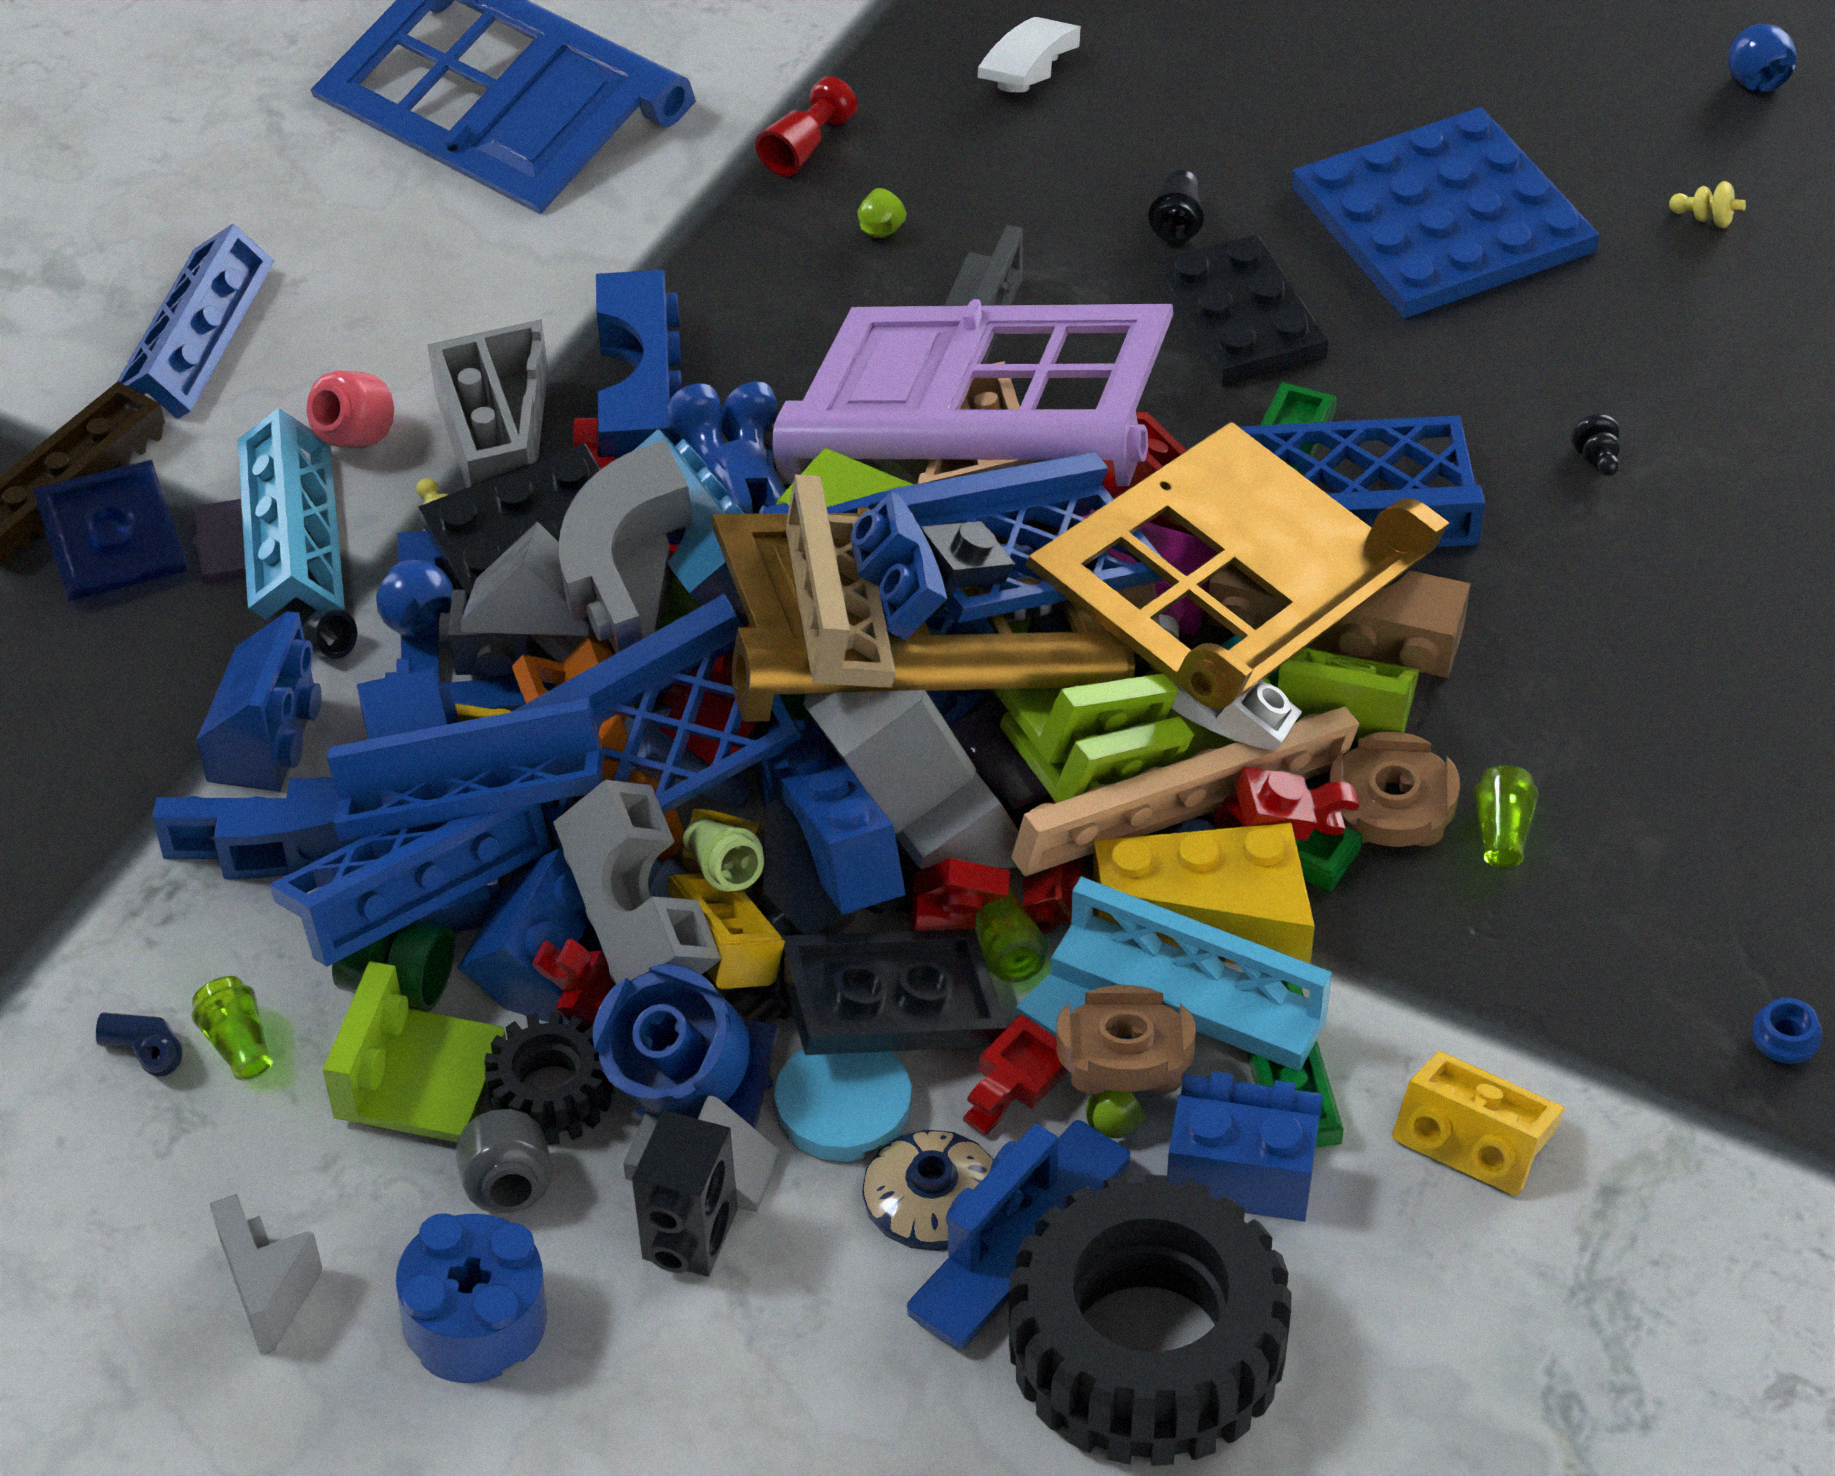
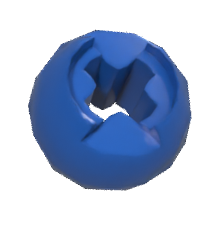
[1727,23,1797,93]
[376,560,453,637]

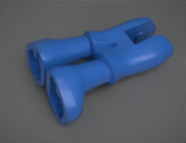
[667,381,786,514]

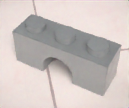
[553,779,722,985]

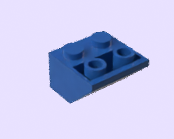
[196,611,322,792]
[457,848,604,1025]

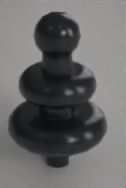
[1571,414,1621,476]

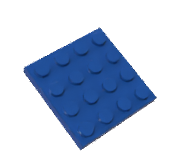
[1291,107,1600,319]

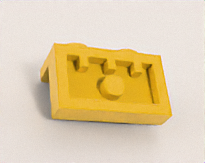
[1392,1050,1565,1195]

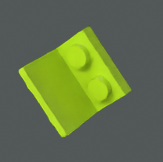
[993,674,1179,765]
[999,712,1194,803]
[322,961,506,1143]

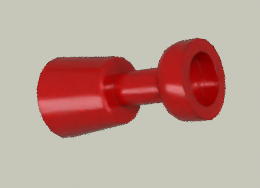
[755,76,857,177]

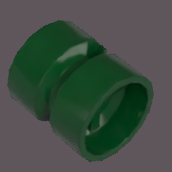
[332,919,455,1012]

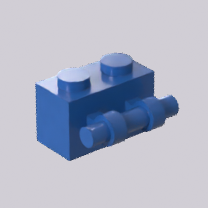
[1167,1071,1323,1222]

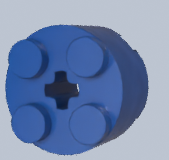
[592,964,751,1119]
[396,1213,547,1383]

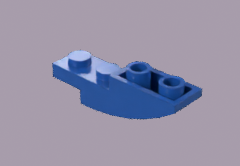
[152,777,363,879]

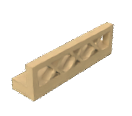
[785,474,896,688]

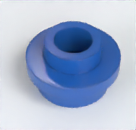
[1752,998,1823,1064]

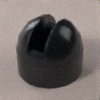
[302,608,358,659]

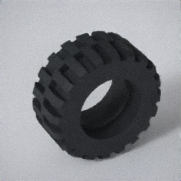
[1009,1174,1292,1466]

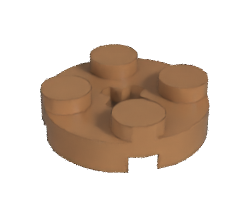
[1329,732,1460,847]
[1056,985,1196,1094]

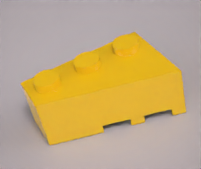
[1093,823,1315,964]

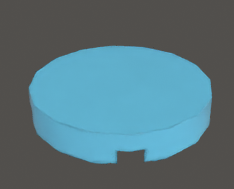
[774,1048,912,1162]

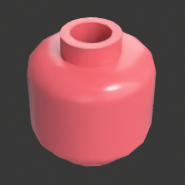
[306,370,395,448]

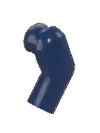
[96,1012,183,1077]

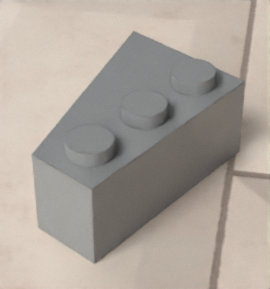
[428,319,548,488]

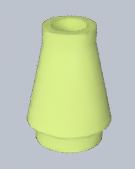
[683,818,764,892]

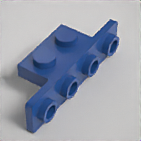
[907,1120,1130,1349]

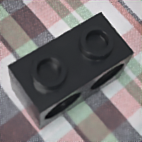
[632,1110,738,1277]

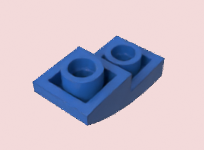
[850,491,947,641]

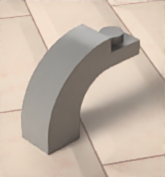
[559,440,692,654]

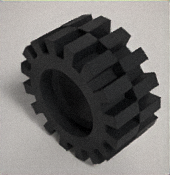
[484,1012,613,1145]

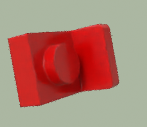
[909,858,1010,931]

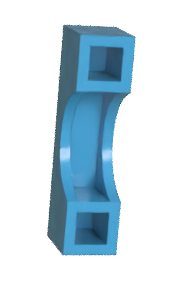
[633,428,745,615]

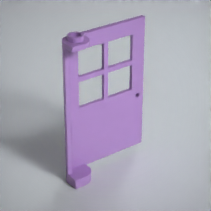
[773,299,1174,486]

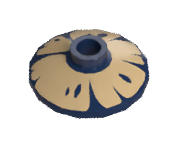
[862,1129,994,1251]

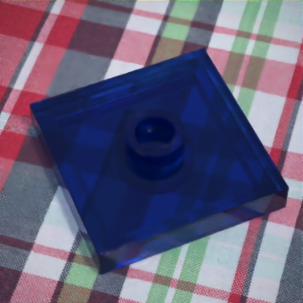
[33,459,187,602]

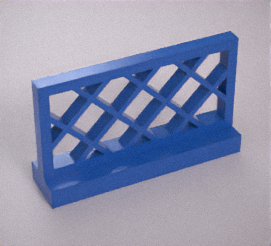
[1239,415,1485,547]
[889,452,1164,623]
[512,594,802,851]

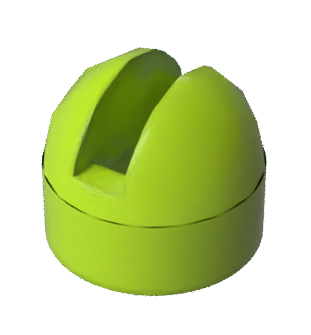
[857,188,907,238]
[1085,1090,1147,1139]

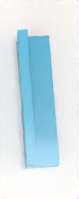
[237,407,345,620]
[1051,877,1332,1072]

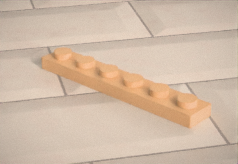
[1011,706,1360,877]

